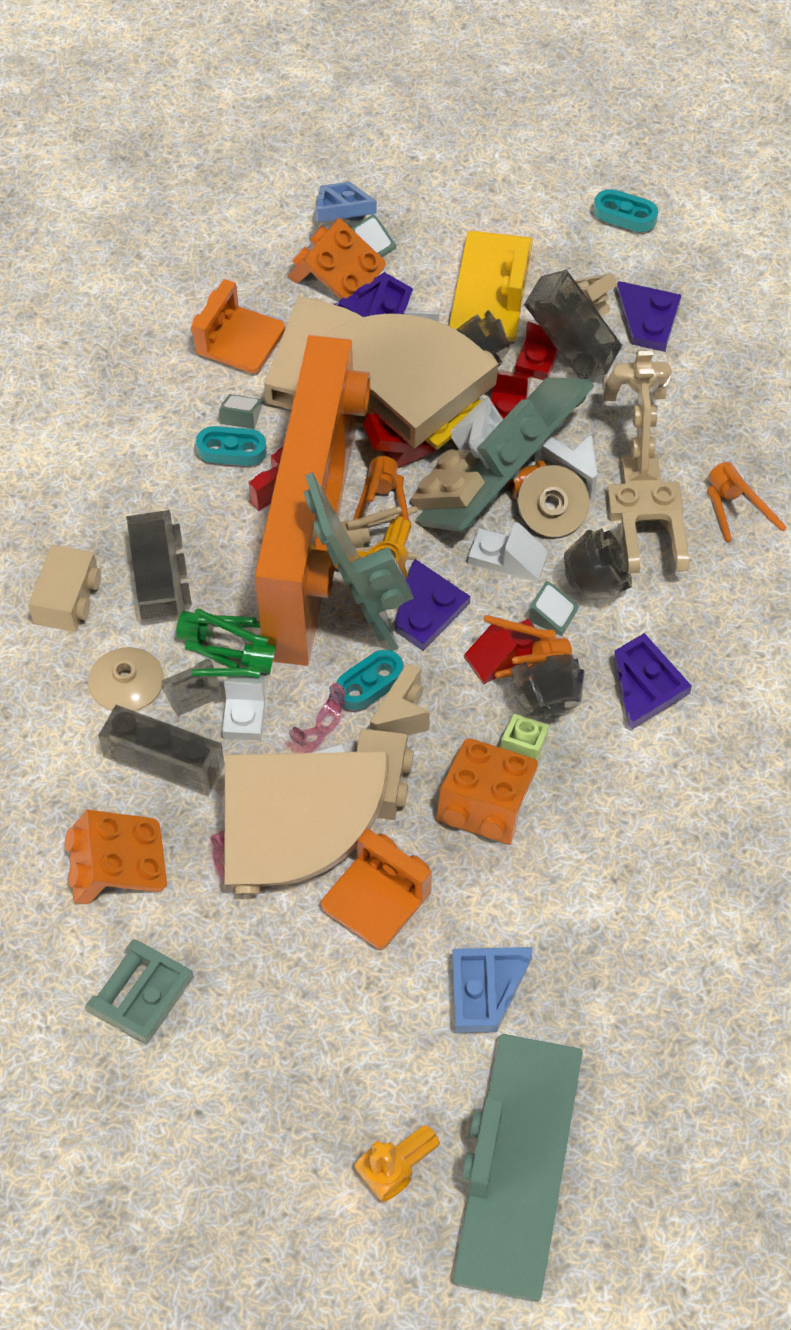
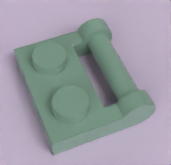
[85,939,194,1044]

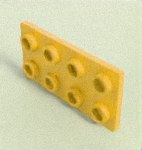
[449,230,533,342]

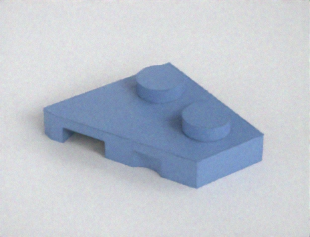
[316,181,377,223]
[452,947,532,1033]

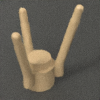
[341,506,418,560]

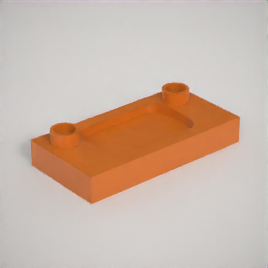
[255,335,371,666]

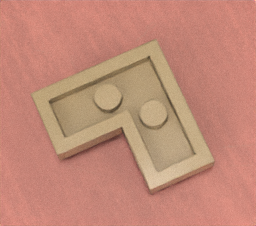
[410,449,485,510]

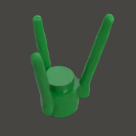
[191,609,276,679]
[176,611,260,668]

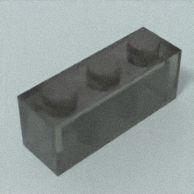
[524,269,623,379]
[126,510,192,626]
[98,705,225,797]

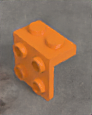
[287,217,386,300]
[191,279,285,374]
[436,738,538,845]
[65,809,167,904]
[321,828,432,949]

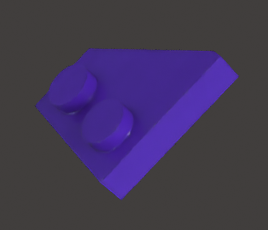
[336,272,413,317]
[616,281,681,352]
[394,559,471,651]
[613,633,692,729]

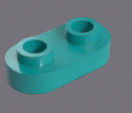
[594,189,658,232]
[196,426,267,466]
[336,650,403,711]

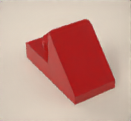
[515,320,568,381]
[491,370,532,419]
[363,414,437,468]
[464,618,540,685]

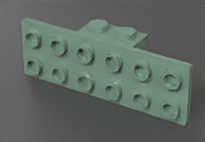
[416,377,594,532]
[303,472,414,651]
[453,1034,583,1302]

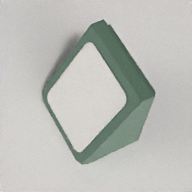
[351,214,396,257]
[219,394,263,429]
[529,581,579,636]

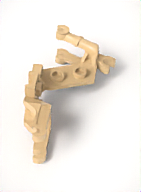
[602,350,689,574]

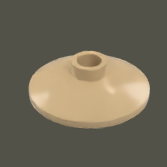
[517,465,589,537]
[88,647,164,713]

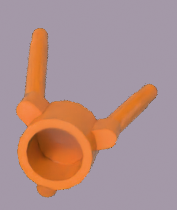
[353,456,409,521]
[707,462,786,543]
[483,615,572,679]

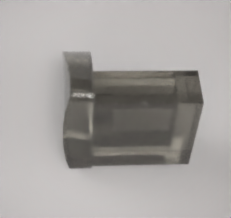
[162,659,222,716]

